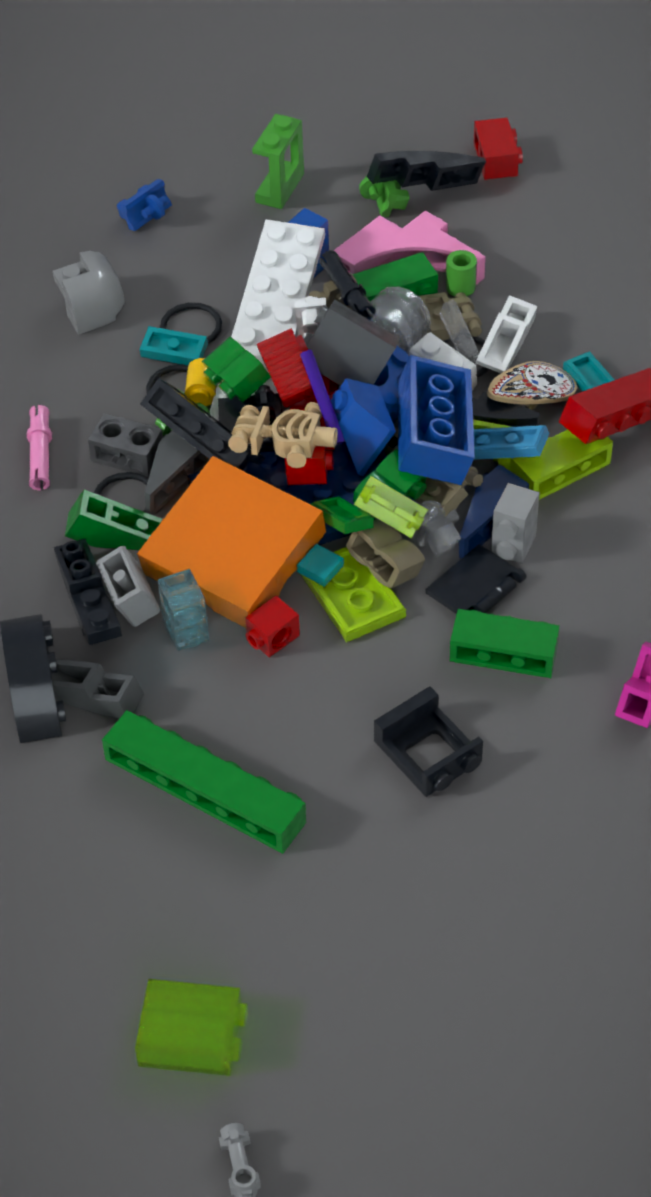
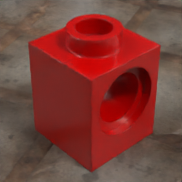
[245,595,300,658]

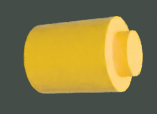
[185,358,217,406]

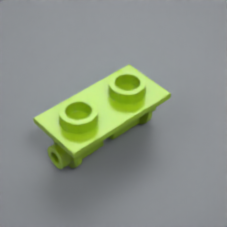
[354,476,428,538]

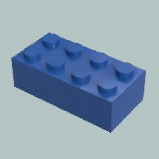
[398,355,475,485]

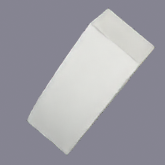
[476,295,537,373]

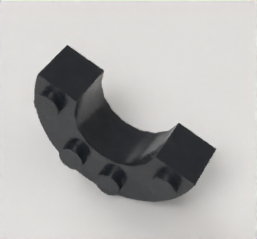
[0,614,66,743]

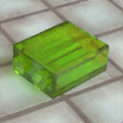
[135,979,248,1076]

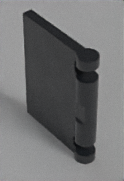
[425,544,526,614]

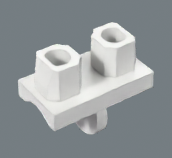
[294,296,327,339]

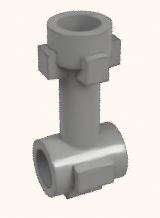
[219,1123,261,1197]

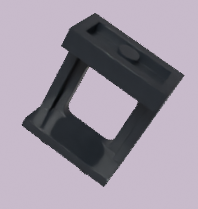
[374,686,483,797]

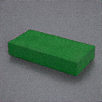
[311,496,374,534]

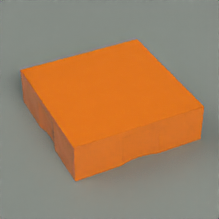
[137,456,326,628]

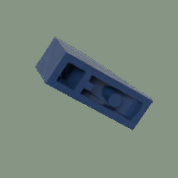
[459,464,529,559]

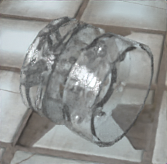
[368,287,431,356]

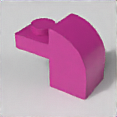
[615,641,651,728]

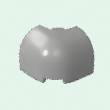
[53,251,125,335]

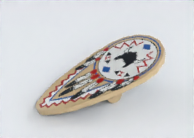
[487,361,577,410]

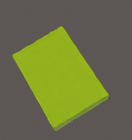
[300,547,406,643]

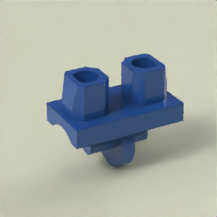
[117,179,172,231]

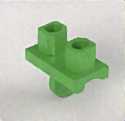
[359,176,409,217]

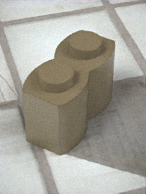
[346,519,425,588]

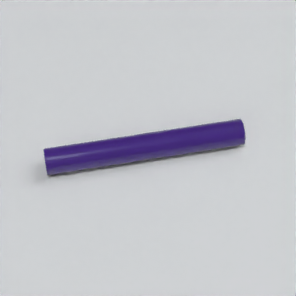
[300,350,345,445]

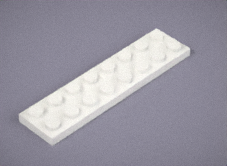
[210,219,325,421]

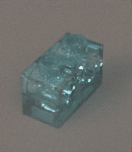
[158,569,209,651]

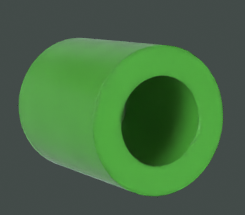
[446,250,477,296]

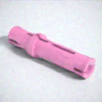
[27,405,52,491]

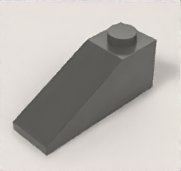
[145,430,210,515]

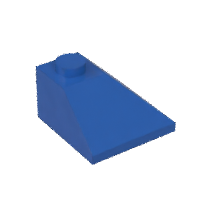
[331,378,396,476]

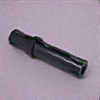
[319,250,376,320]

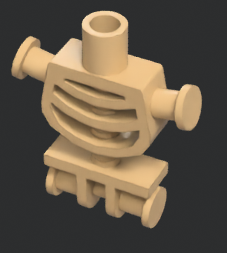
[228,402,338,468]

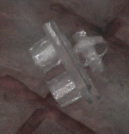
[416,500,461,558]

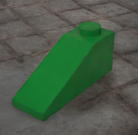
[65,489,163,550]

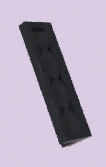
[140,378,265,471]

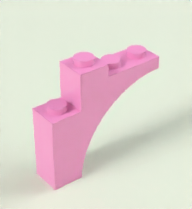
[333,210,485,284]

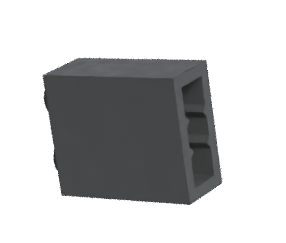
[304,299,400,386]

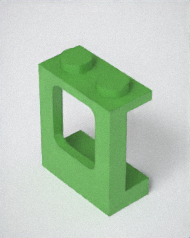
[252,113,304,209]

